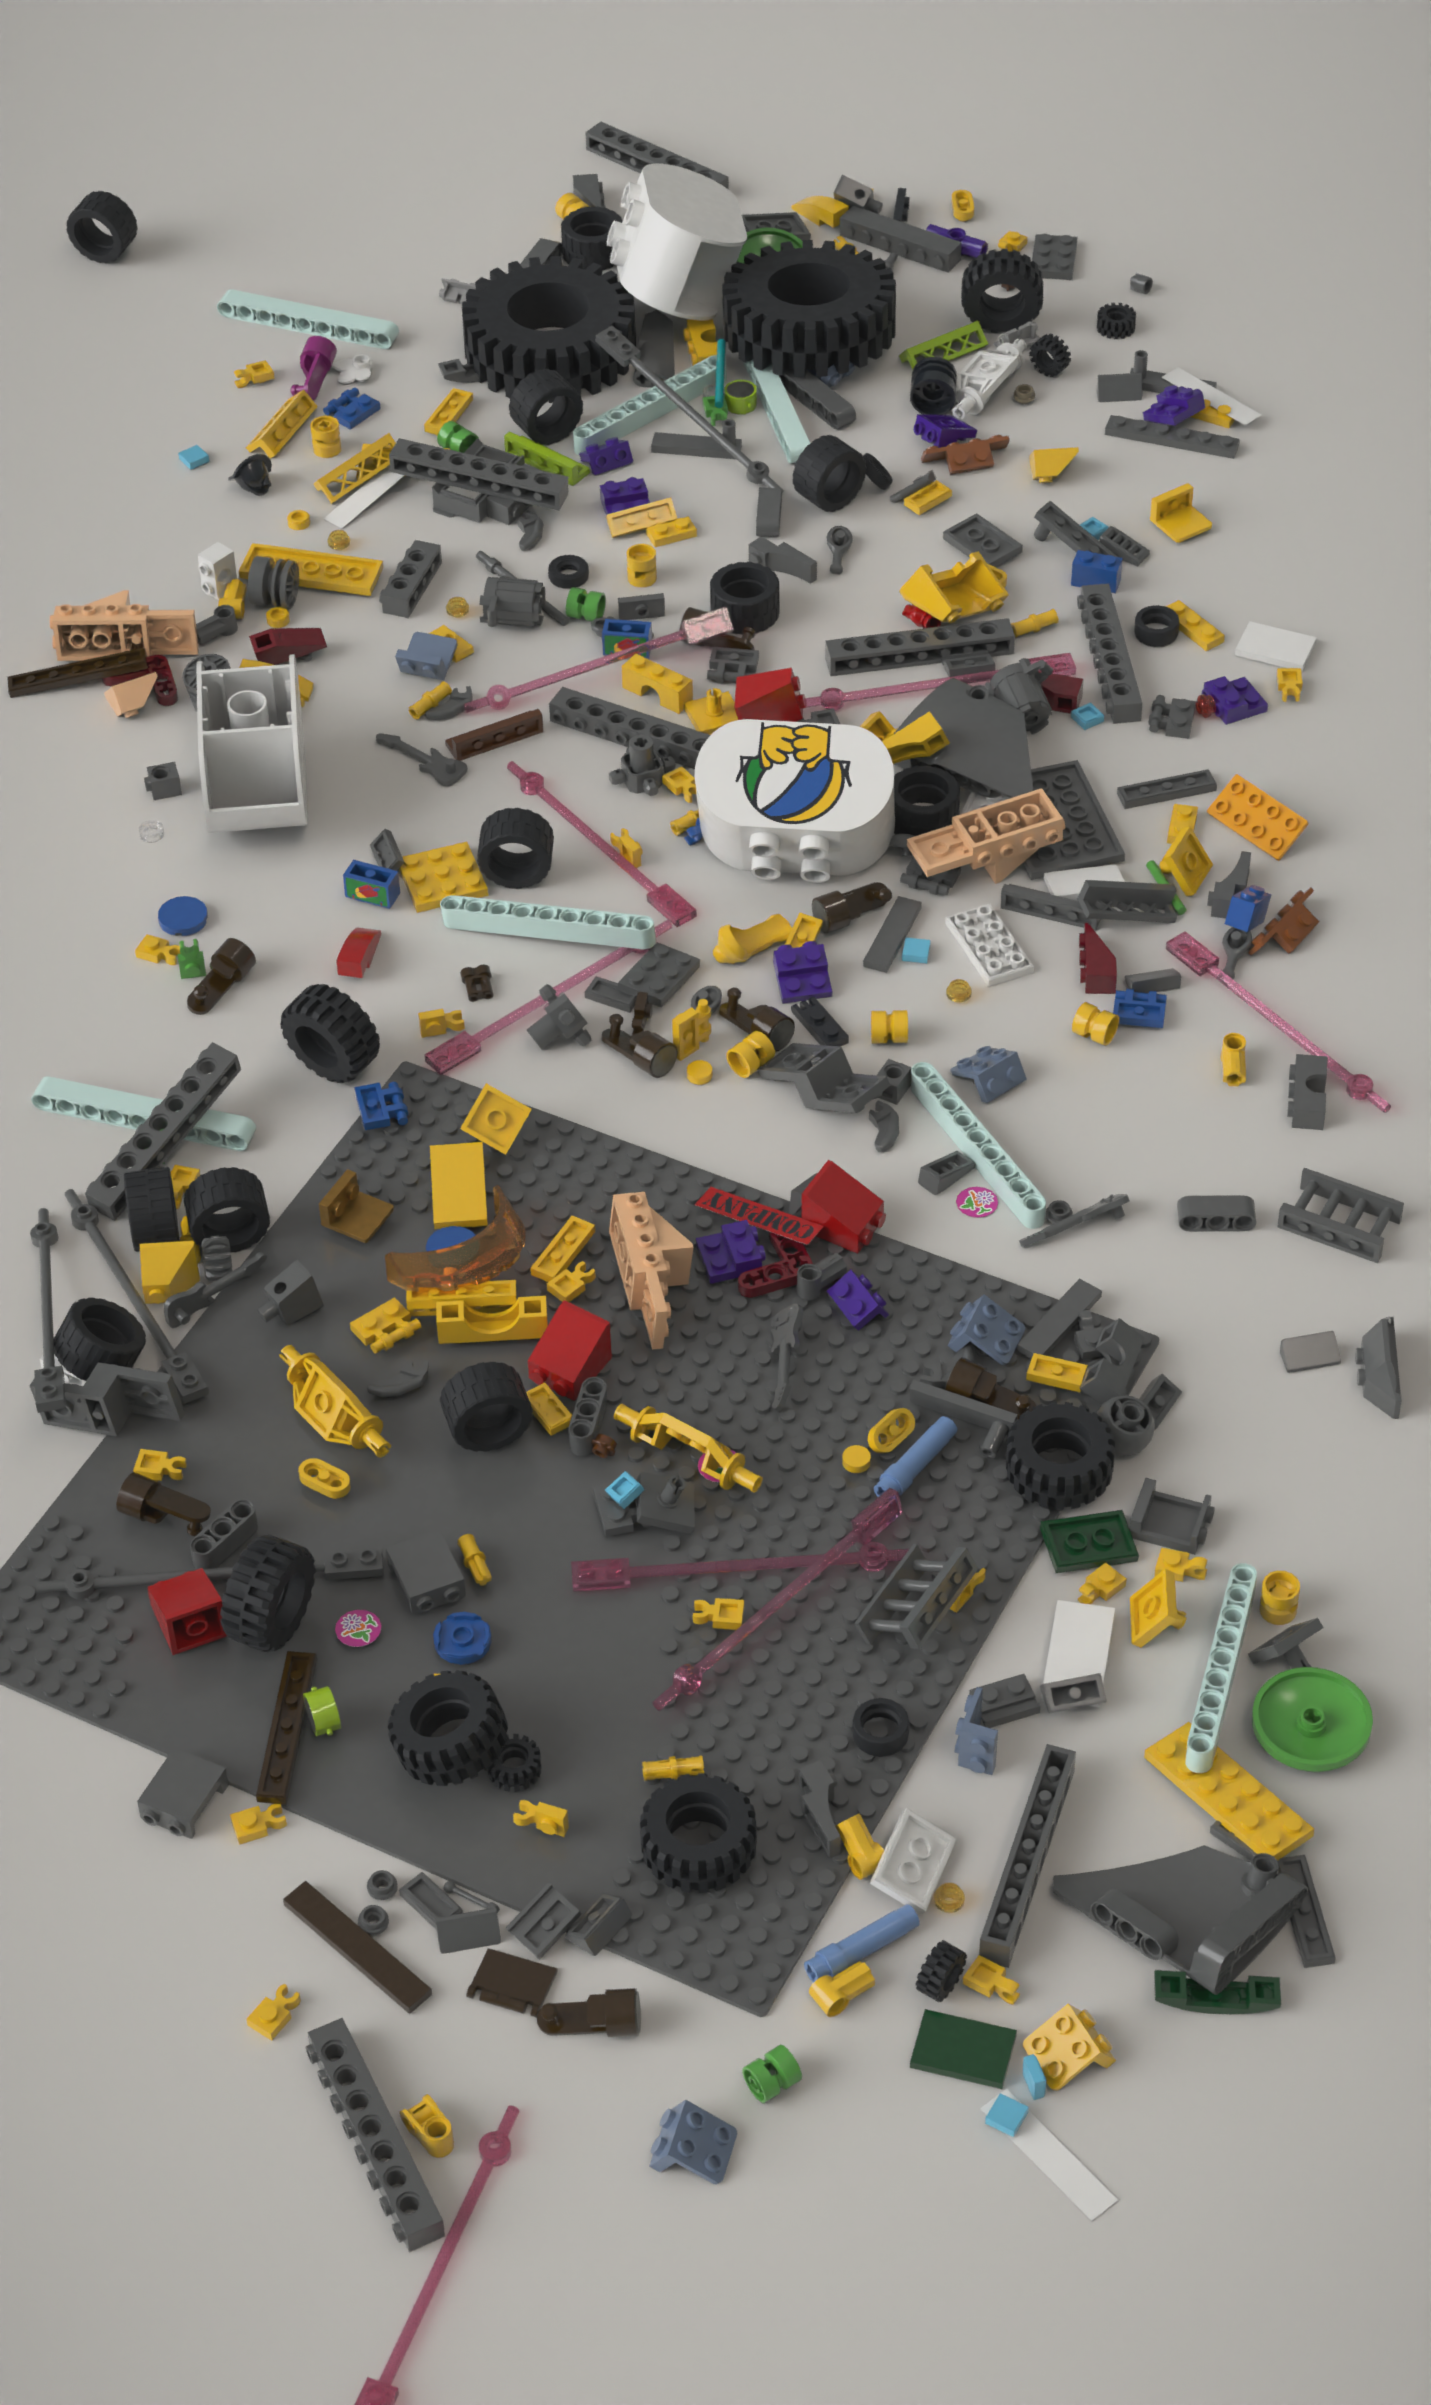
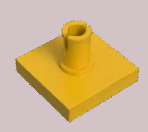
[684,688,738,735]
[1160,826,1213,897]
[460,1083,532,1155]
[1130,1568,1187,1648]

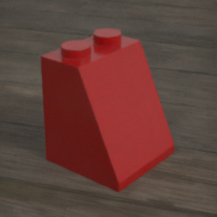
[734,667,807,722]
[802,1160,886,1254]
[528,1300,612,1401]
[147,1568,227,1655]

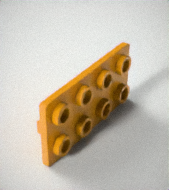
[1207,774,1309,861]

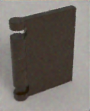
[466,1948,558,2018]

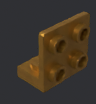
[319,1169,394,1243]

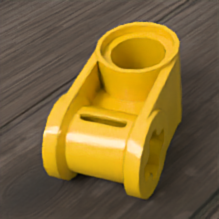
[399,2094,454,2158]

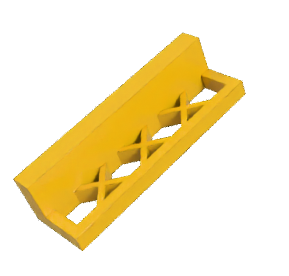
[245,390,318,458]
[313,433,396,504]
[406,1280,517,1317]

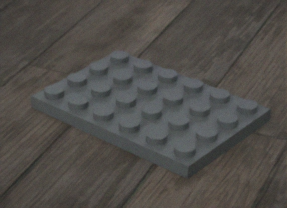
[1023,760,1125,880]

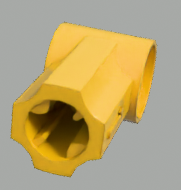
[218,579,247,619]
[1220,1033,1246,1086]
[835,1813,884,1880]
[809,1961,875,2017]

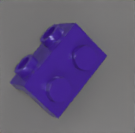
[579,437,633,475]
[827,1270,889,1331]

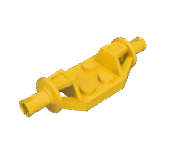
[279,1345,391,1458]
[614,1403,763,1493]

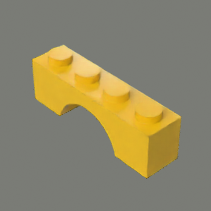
[436,1296,548,1344]

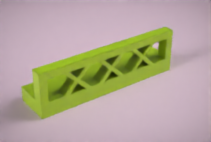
[898,321,988,370]
[504,431,590,486]

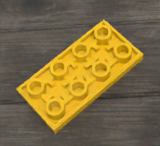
[430,1142,488,1229]

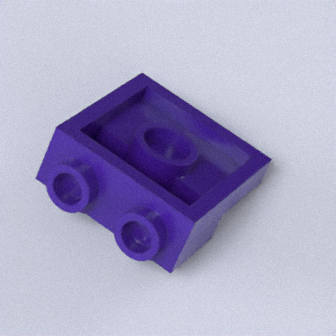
[1143,385,1206,426]
[914,414,977,448]
[600,477,650,515]
[1202,676,1268,725]
[773,941,832,1004]
[696,1220,766,1284]

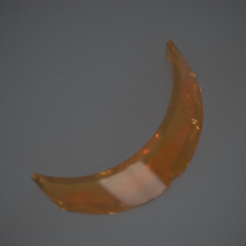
[385,1185,526,1292]

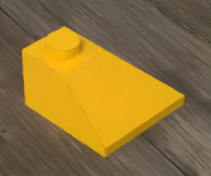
[1029,447,1079,483]
[140,1241,200,1304]

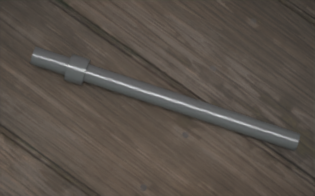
[476,551,569,626]

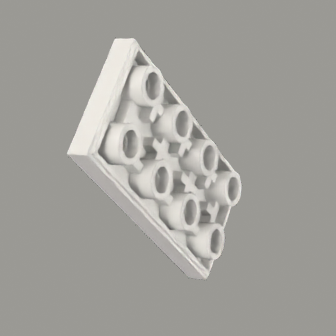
[945,903,1034,987]
[1041,1600,1115,1707]

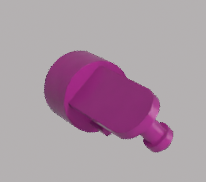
[290,336,337,400]

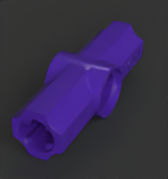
[926,224,988,258]

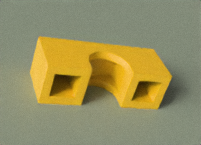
[683,319,717,366]
[622,654,693,714]

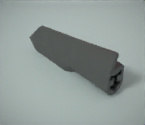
[633,310,675,388]

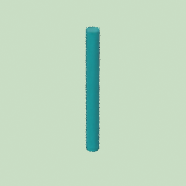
[715,339,726,408]

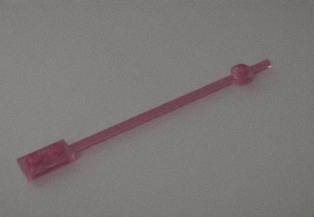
[464,607,734,713]
[806,653,1076,710]
[507,761,697,927]
[424,920,672,1075]
[1166,931,1391,1113]
[652,1488,903,1711]
[571,1542,909,1591]
[355,2105,520,2405]

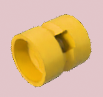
[555,193,590,220]
[310,416,341,458]
[626,544,657,588]
[1072,1002,1119,1046]
[871,1010,908,1044]
[726,1031,775,1078]
[1259,1570,1300,1625]

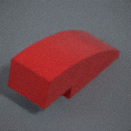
[336,927,381,978]

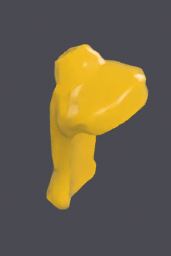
[713,914,792,964]

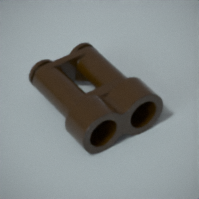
[460,964,494,1002]

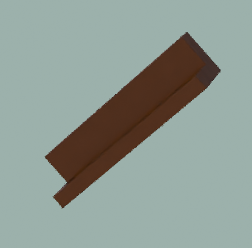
[445,709,543,761]

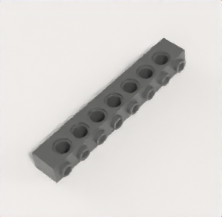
[585,122,729,190]
[389,438,568,511]
[1077,583,1142,724]
[825,618,1015,676]
[549,687,710,769]
[85,1042,241,1221]
[979,1744,1076,1968]
[305,2017,445,2252]

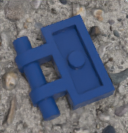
[323,387,381,430]
[1113,989,1167,1028]
[354,1082,409,1131]

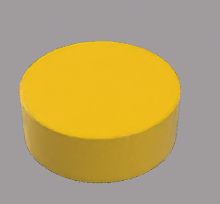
[287,510,310,530]
[266,607,290,628]
[687,1060,713,1085]
[842,1445,871,1473]

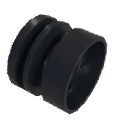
[910,357,957,415]

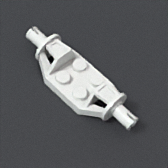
[953,339,1027,419]

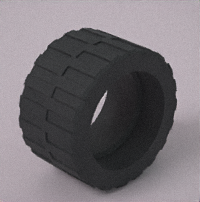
[66,191,138,263]
[561,206,623,270]
[509,369,583,445]
[792,435,867,512]
[710,562,780,634]
[894,766,960,836]
[477,807,554,889]
[124,1167,180,1252]
[184,1167,270,1252]
[54,1298,146,1381]
[440,1362,533,1452]

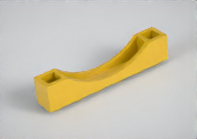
[883,711,950,764]

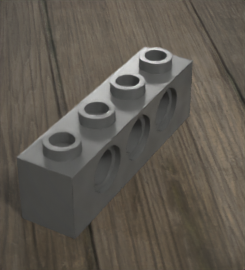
[379,540,442,618]

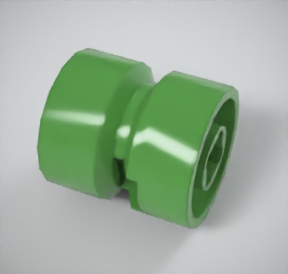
[437,421,479,453]
[566,587,606,621]
[742,2044,802,2103]

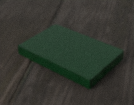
[1040,1510,1139,1573]
[910,2009,1017,2089]

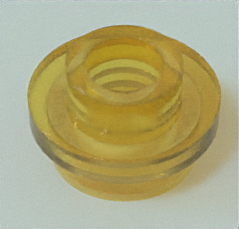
[327,530,350,550]
[446,597,469,618]
[946,979,972,1002]
[934,1883,965,1913]

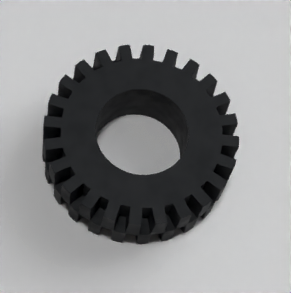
[722,240,896,377]
[462,256,636,403]

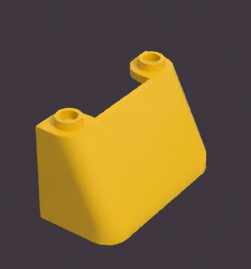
[899,551,1009,624]

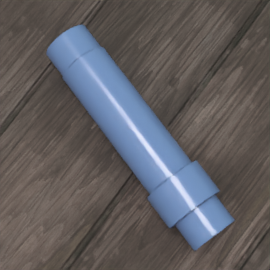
[874,1416,957,1503]
[804,1904,920,1983]

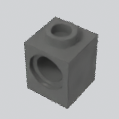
[144,762,182,800]
[877,1059,912,1105]

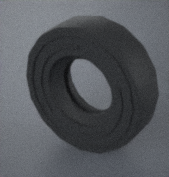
[863,453,893,490]
[548,555,589,589]

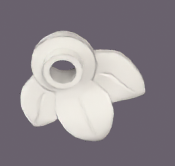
[332,354,372,384]

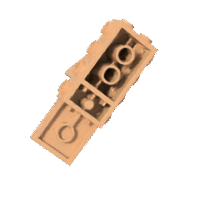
[50,590,199,661]
[907,788,1065,884]
[609,1192,693,1350]

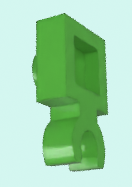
[702,396,728,426]
[178,939,206,979]

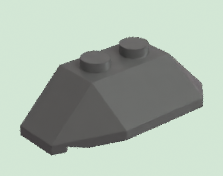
[1355,1317,1402,1419]

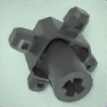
[609,734,676,796]
[527,984,591,1049]

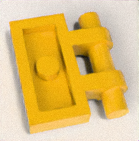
[672,999,711,1061]
[350,1297,421,1354]

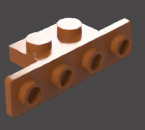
[921,435,1010,475]
[1248,887,1320,956]

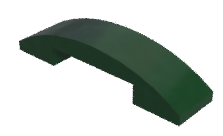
[1154,1970,1281,2014]

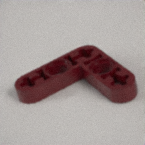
[102,655,178,706]
[738,1232,813,1298]

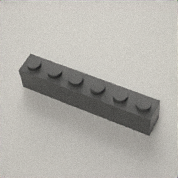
[840,206,961,273]

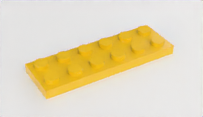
[239,543,384,596]
[1144,1722,1314,1861]

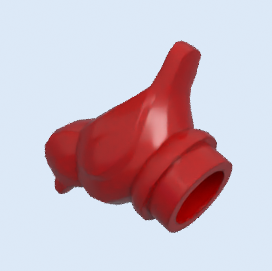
[902,604,942,629]

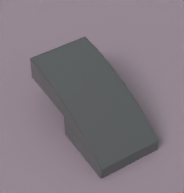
[438,359,479,383]

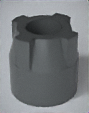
[1130,273,1153,294]

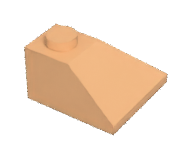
[104,672,158,718]

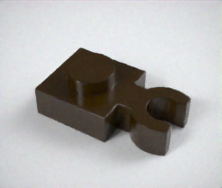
[632,992,653,1035]

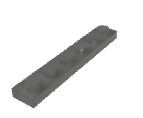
[1105,415,1240,459]

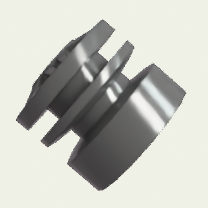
[247,556,299,609]
[182,654,231,712]

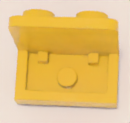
[1150,483,1212,543]
[1023,2003,1116,2091]

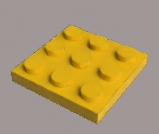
[399,841,488,913]

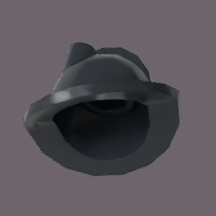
[228,454,272,496]

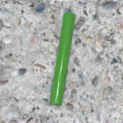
[1146,860,1186,915]

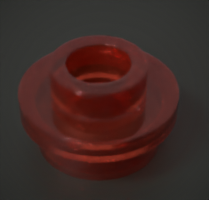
[1195,694,1216,718]

